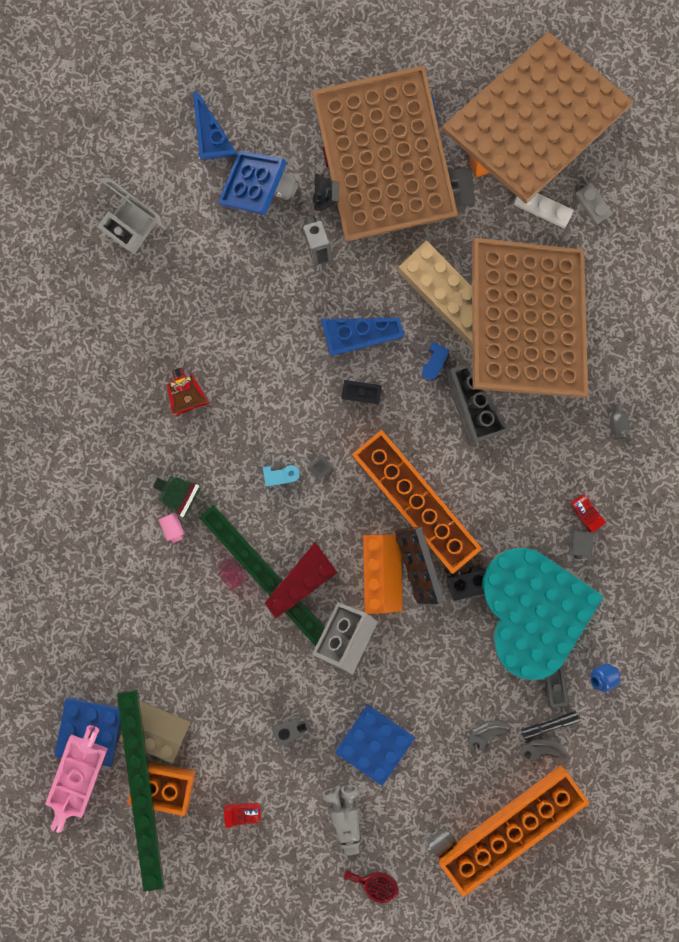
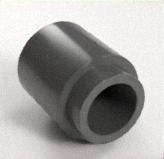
[426,828,456,857]

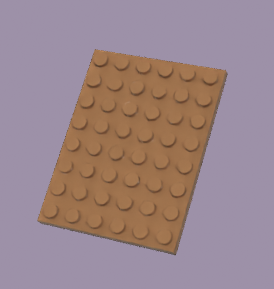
[442,32,633,203]
[312,65,458,242]
[472,238,588,398]

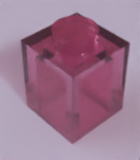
[218,560,248,591]

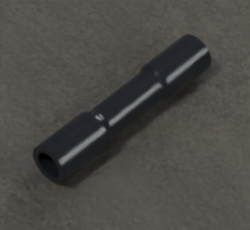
[521,711,580,740]

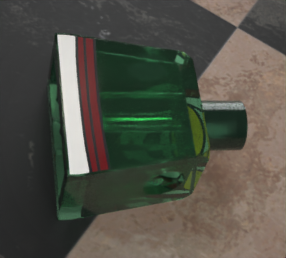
[153,476,202,518]

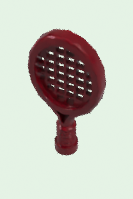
[343,870,399,903]

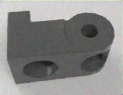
[271,716,311,746]

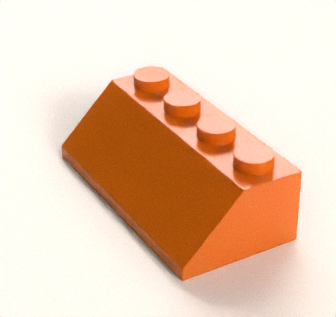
[363,534,403,614]

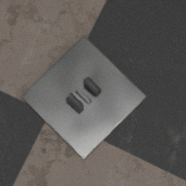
[448,168,475,207]

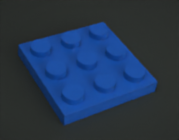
[218,151,287,215]
[54,698,121,767]
[335,704,415,786]

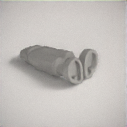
[322,785,361,856]

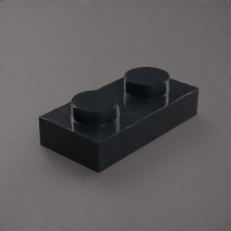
[341,380,382,405]

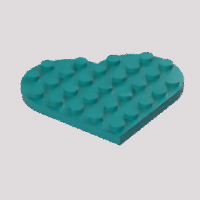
[482,548,604,680]

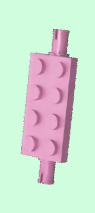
[45,725,108,833]

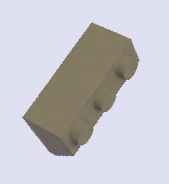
[119,701,191,763]

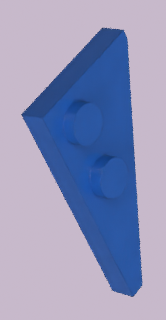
[193,92,237,160]

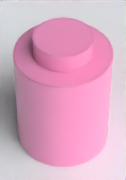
[158,513,185,543]

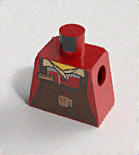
[167,368,210,416]

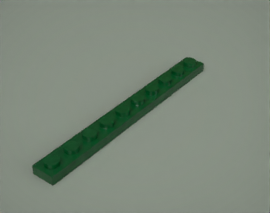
[199,505,325,646]
[117,689,164,892]

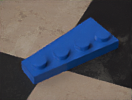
[321,318,404,356]

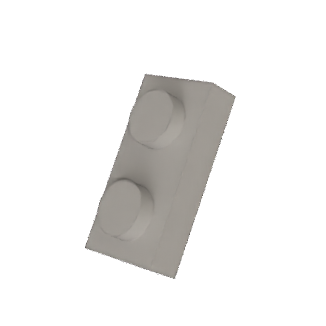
[575,183,613,226]

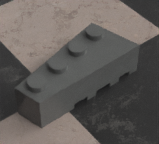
[445,363,511,445]

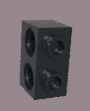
[447,566,486,601]

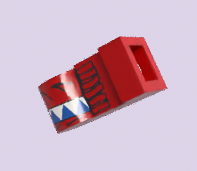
[570,494,607,533]
[223,803,262,828]

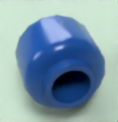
[590,663,620,692]

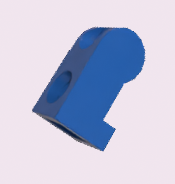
[421,342,450,381]

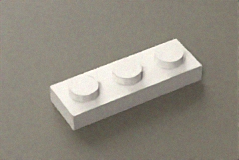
[513,193,574,229]

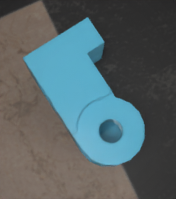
[263,465,300,487]

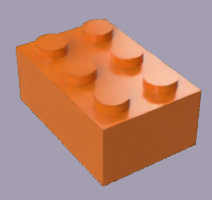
[127,761,196,816]

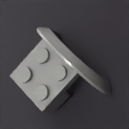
[97,178,167,254]

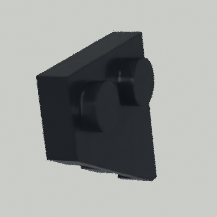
[313,174,339,211]

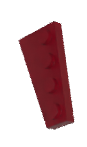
[264,542,338,619]

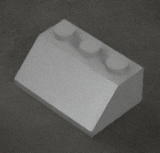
[312,602,378,675]

